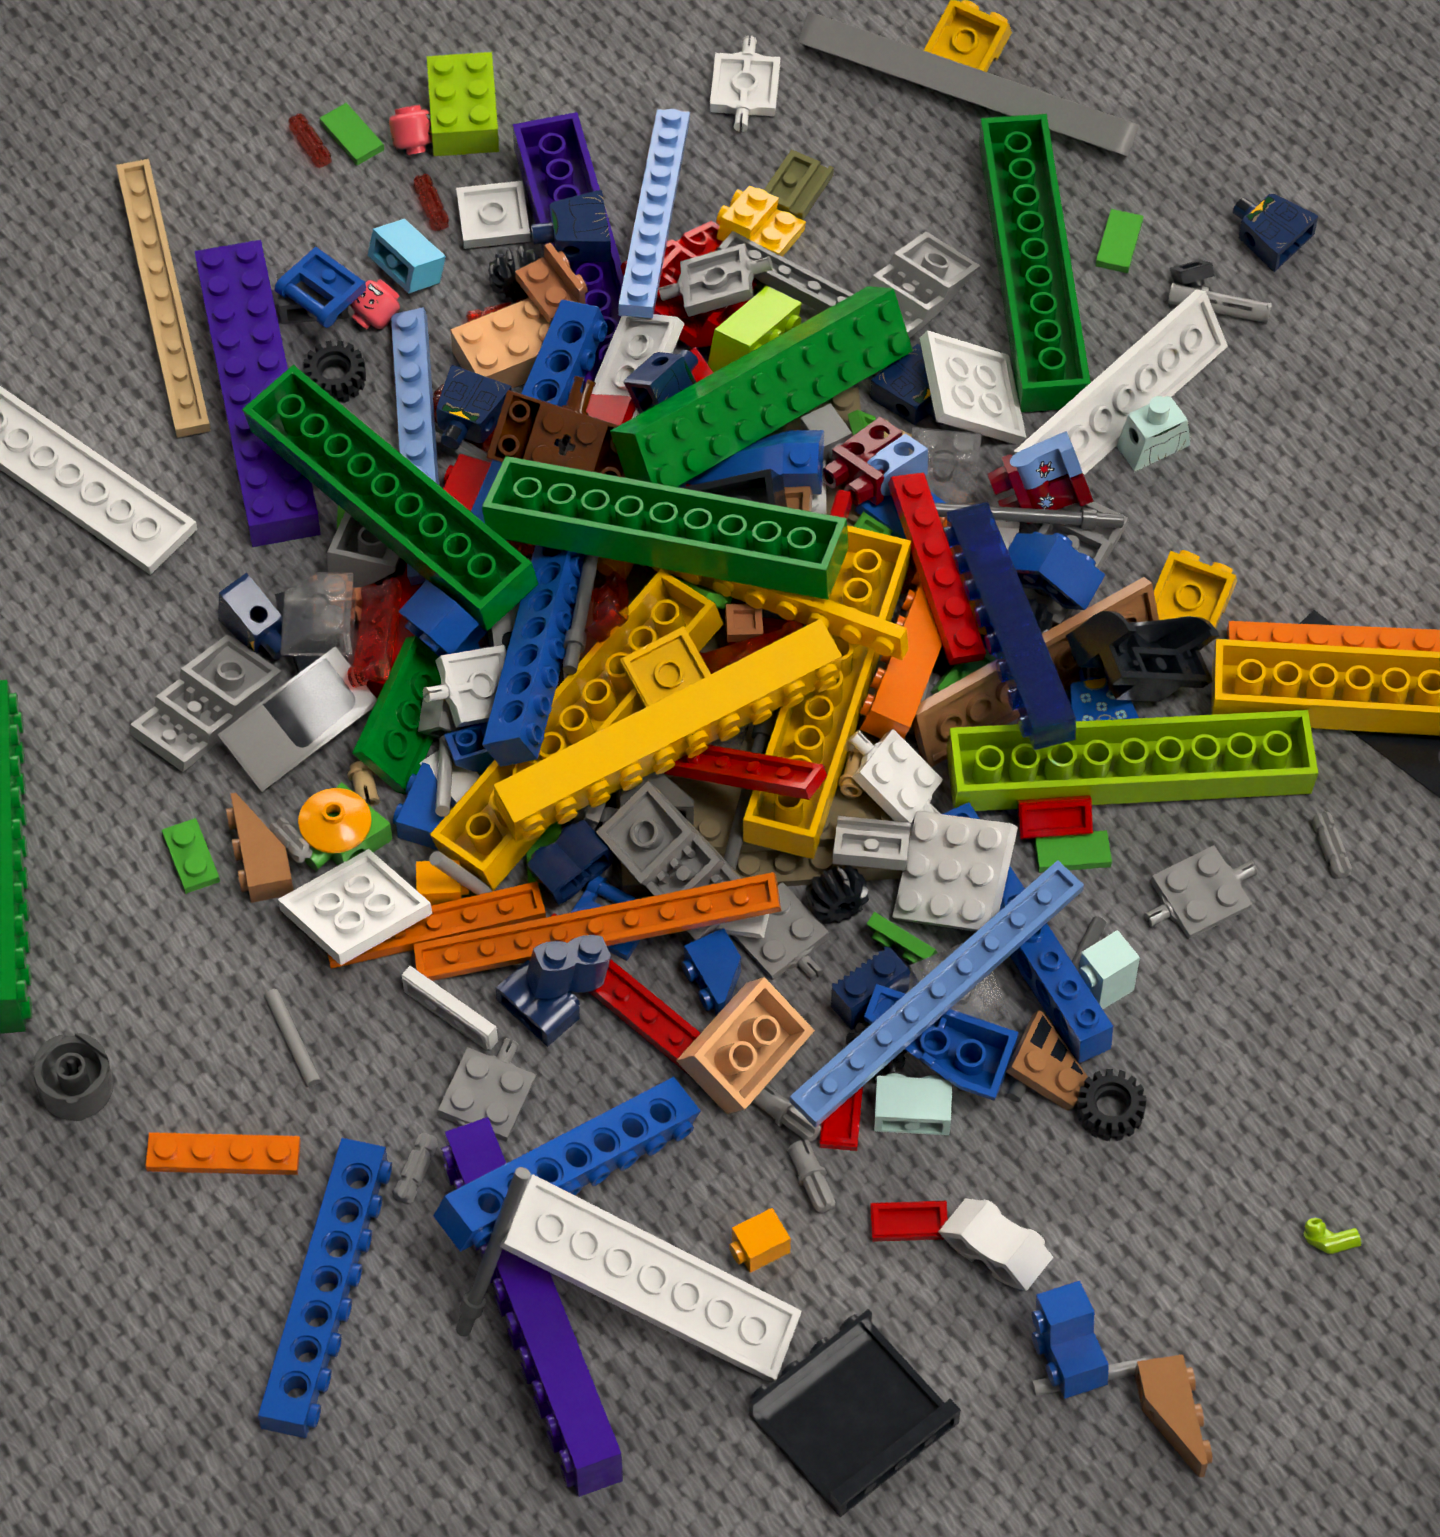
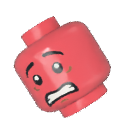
[389,105,432,155]
[350,279,400,330]

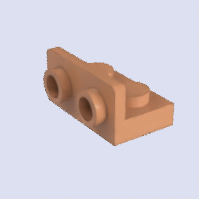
[515,243,588,325]

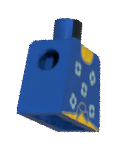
[1068,667,1139,722]

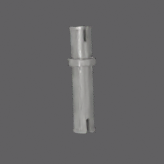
[1168,283,1272,324]

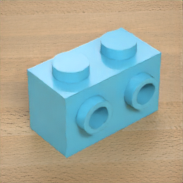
[368,219,446,293]

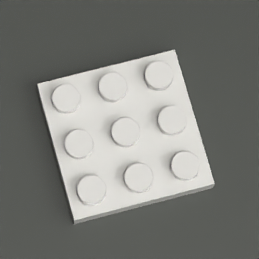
[919,330,1027,445]
[893,811,1018,932]
[278,849,432,965]

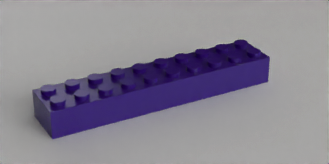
[512,112,624,393]
[194,240,321,547]
[441,1117,623,1497]

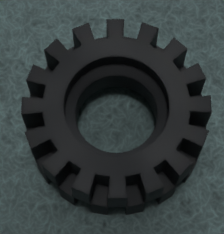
[303,340,366,403]
[1077,1069,1146,1141]

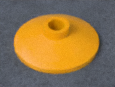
[298,788,372,853]

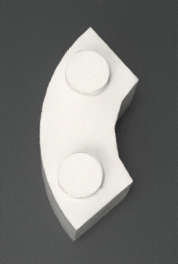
[938,1198,1053,1291]

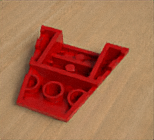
[620,220,757,348]

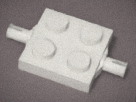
[710,36,780,132]
[423,645,507,727]
[848,729,943,823]

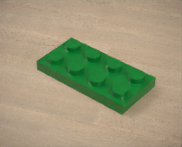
[352,636,441,794]

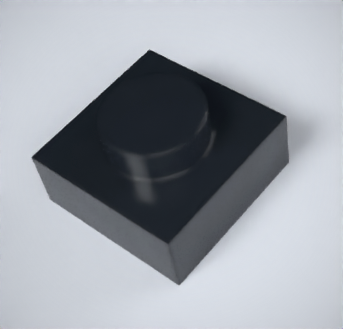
[1170,259,1215,287]

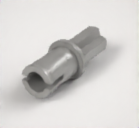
[752,1084,821,1143]
[787,1140,836,1213]

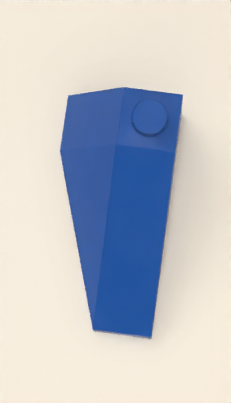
[682,430,824,495]
[864,984,1019,1101]

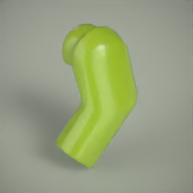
[1303,1218,1361,1254]

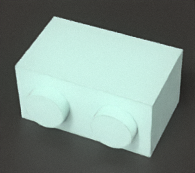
[1078,930,1140,1009]
[874,1073,952,1135]

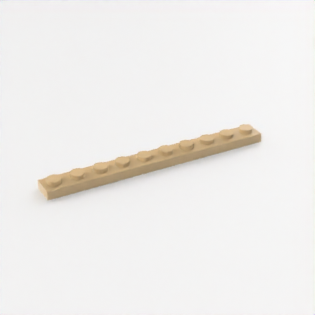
[116,159,211,438]

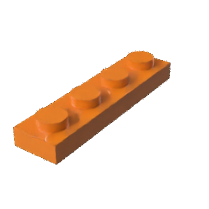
[145,1132,301,1175]

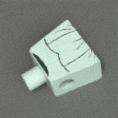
[1116,396,1190,472]

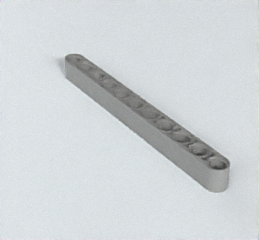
[798,11,1139,157]

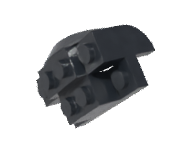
[1066,611,1219,701]

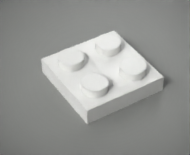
[456,181,530,249]

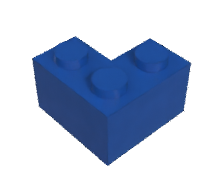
[997,532,1105,610]
[399,580,486,657]
[1032,1281,1109,1399]

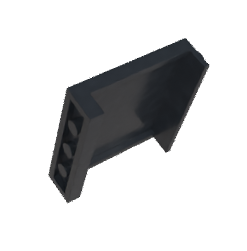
[749,1309,961,1517]

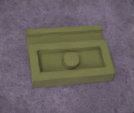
[764,149,834,220]

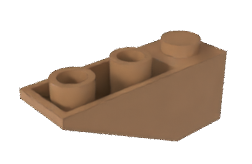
[226,793,294,903]
[1135,1355,1212,1477]

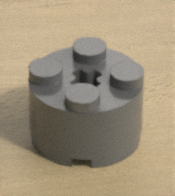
[33,1033,114,1121]

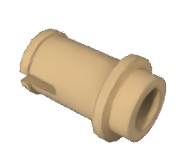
[838,749,864,797]
[347,761,380,806]

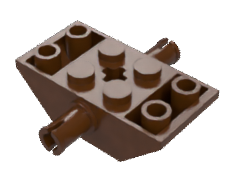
[486,376,626,478]

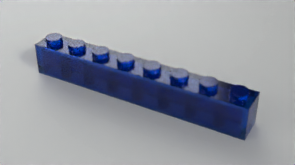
[943,502,1076,750]

